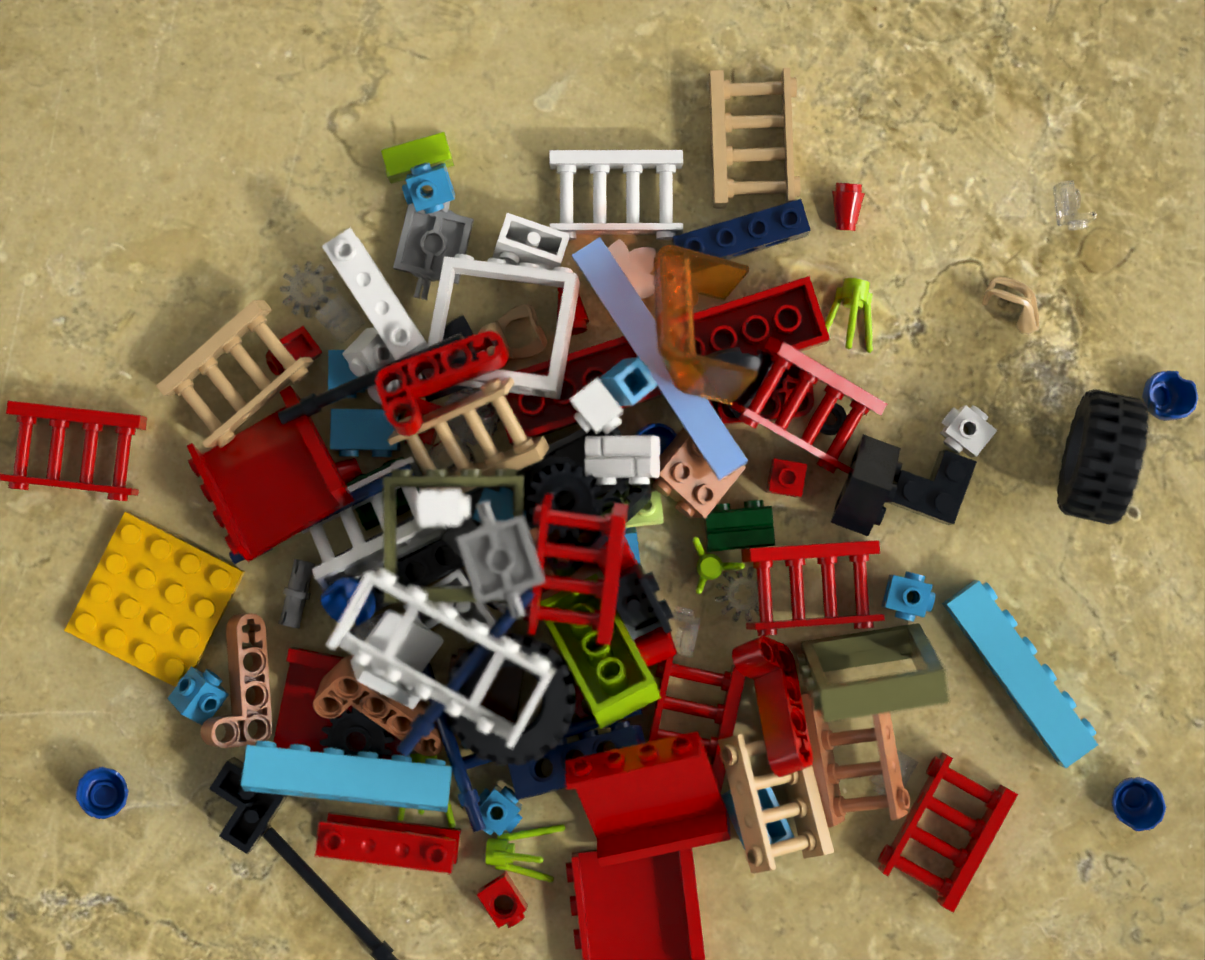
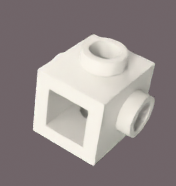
[940,405,998,458]

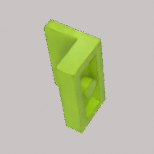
[381,132,454,184]

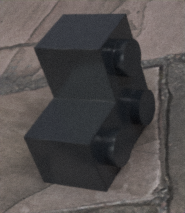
[830,434,903,536]
[886,450,977,525]
[209,757,288,854]

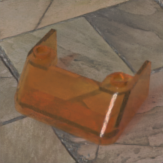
[653,244,757,405]

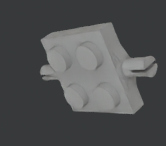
[393,201,474,300]
[456,501,546,619]

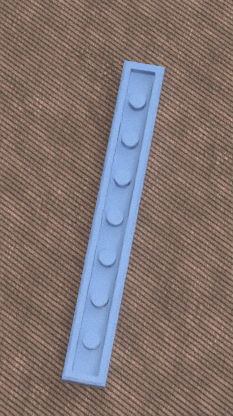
[572,237,748,481]

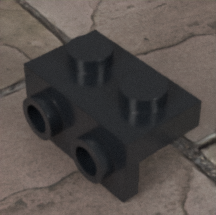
[616,563,674,640]

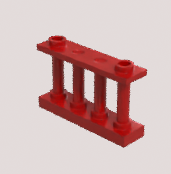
[731,336,888,474]
[0,400,147,501]
[523,494,628,645]
[741,540,885,636]
[648,656,745,792]
[878,752,1018,913]
[315,812,461,874]

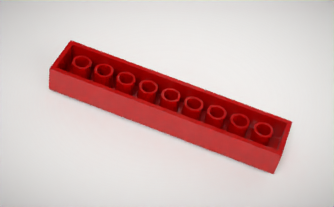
[503,276,830,445]

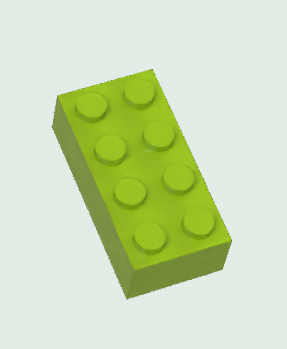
[541,574,661,729]

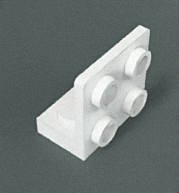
[350,609,444,709]

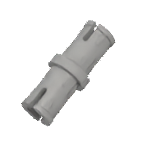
[278,559,315,628]

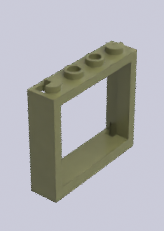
[383,469,524,603]
[797,623,949,722]

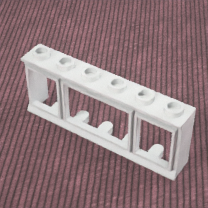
[327,568,556,749]

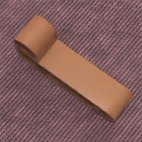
[201,613,272,748]
[313,655,443,756]

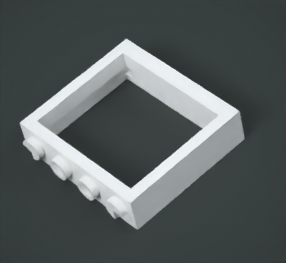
[422,254,580,399]

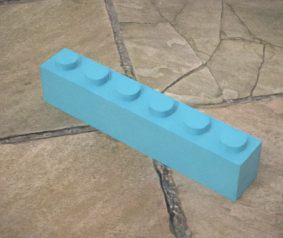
[942,580,1098,768]
[241,741,452,812]

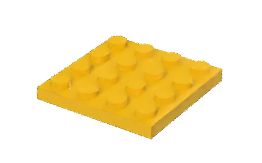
[64,512,245,687]

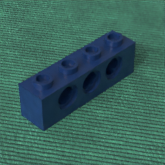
[672,199,811,274]
[508,721,646,800]

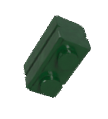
[704,500,775,552]

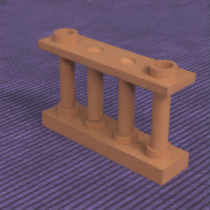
[801,691,910,827]

